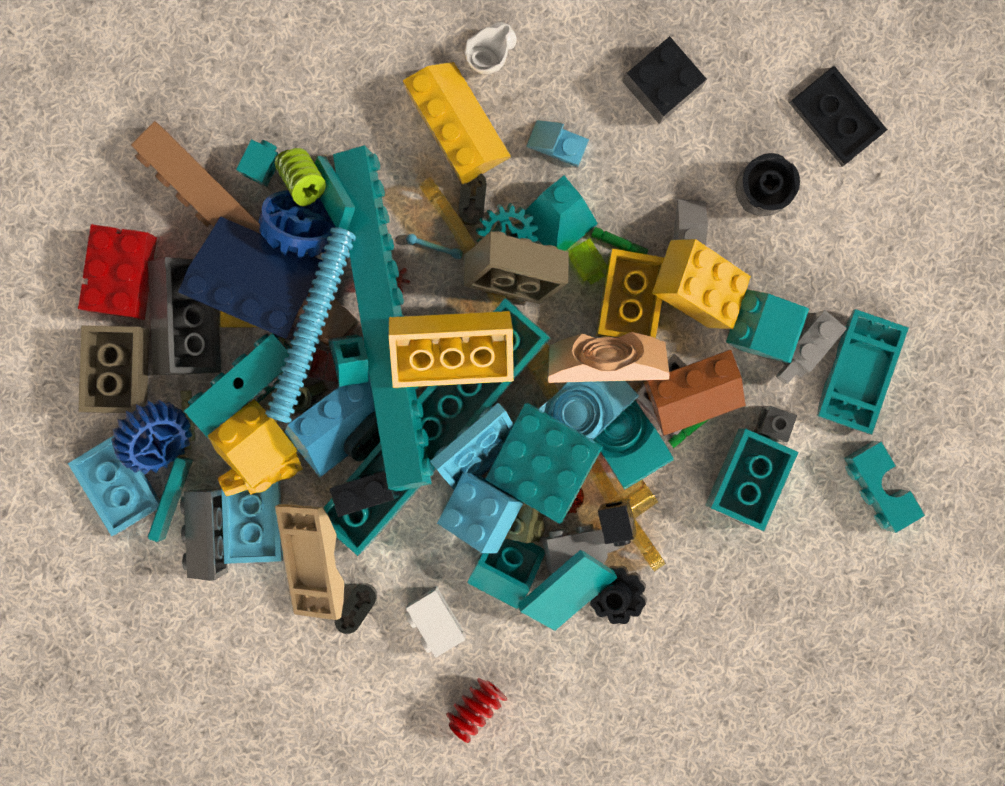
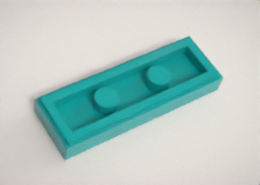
[315,156,355,230]
[148,457,193,542]

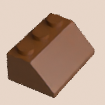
[643,350,746,436]

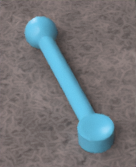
[406,234,463,259]

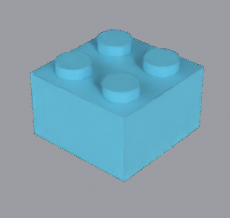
[437,473,523,553]

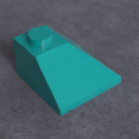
[524,175,598,251]

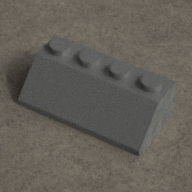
[148,257,221,375]

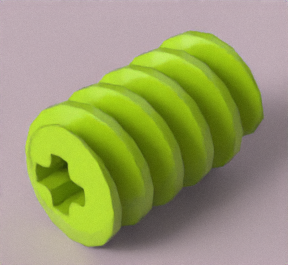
[275,148,326,206]

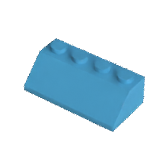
[284,370,378,477]

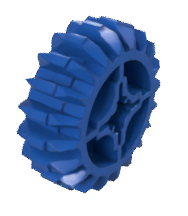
[111,400,192,475]

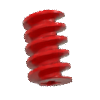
[446,678,508,743]

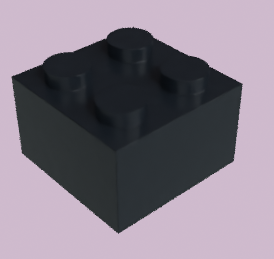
[623,36,707,124]

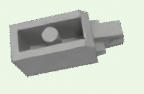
[775,310,847,384]
[542,524,625,574]

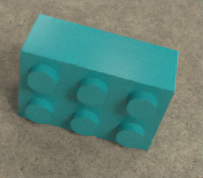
[705,428,799,531]

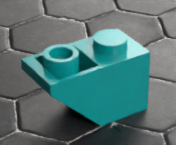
[329,335,369,387]

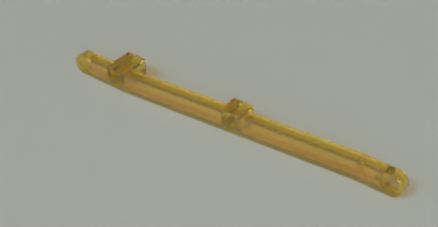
[418,177,666,572]

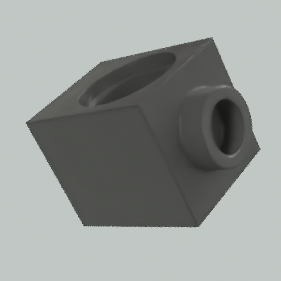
[754,406,797,442]

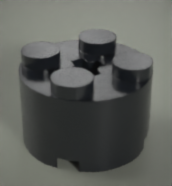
[736,153,800,216]

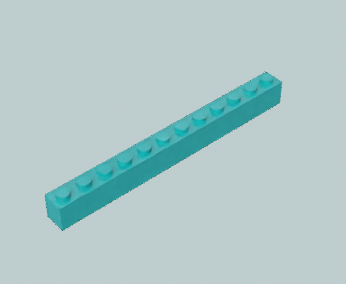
[333,145,433,491]

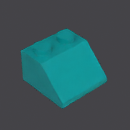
[726,289,809,363]
[467,539,545,609]

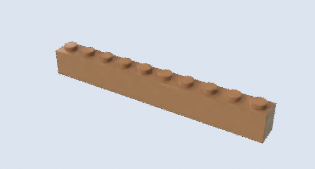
[131,121,360,346]

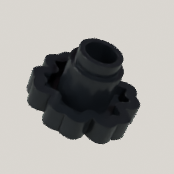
[590,565,647,624]

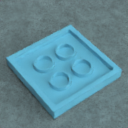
[430,403,514,490]

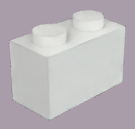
[405,587,466,658]

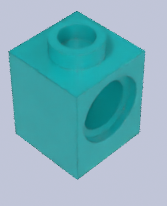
[236,139,278,187]

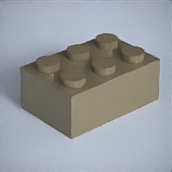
[463,231,569,304]
[78,325,150,413]

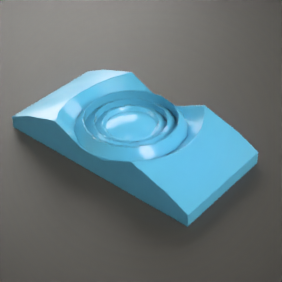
[539,381,639,440]

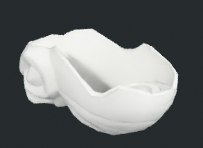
[464,22,517,74]

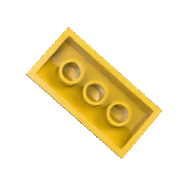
[403,62,511,184]
[389,311,513,388]

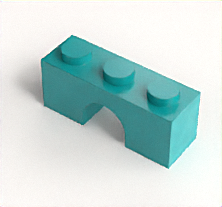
[844,441,925,533]

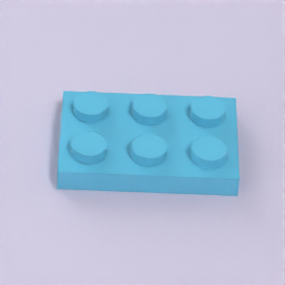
[68,436,160,536]
[221,481,283,564]

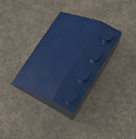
[178,216,323,341]

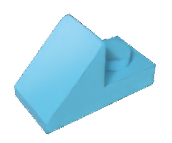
[526,120,589,167]

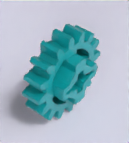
[476,203,538,243]

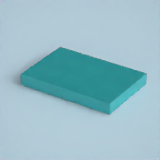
[517,550,617,631]

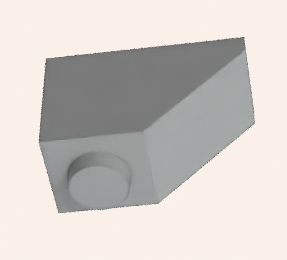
[673,199,708,246]

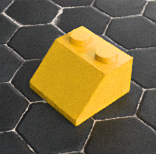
[208,399,297,488]

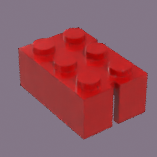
[78,224,157,320]

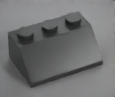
[180,488,228,581]

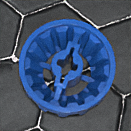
[259,190,335,258]

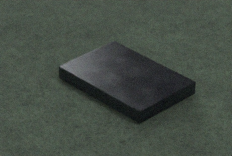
[789,66,888,167]

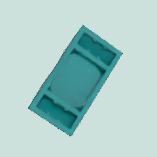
[817,309,909,435]
[593,400,674,490]

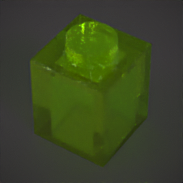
[568,238,608,285]

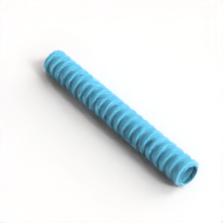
[265,227,356,423]

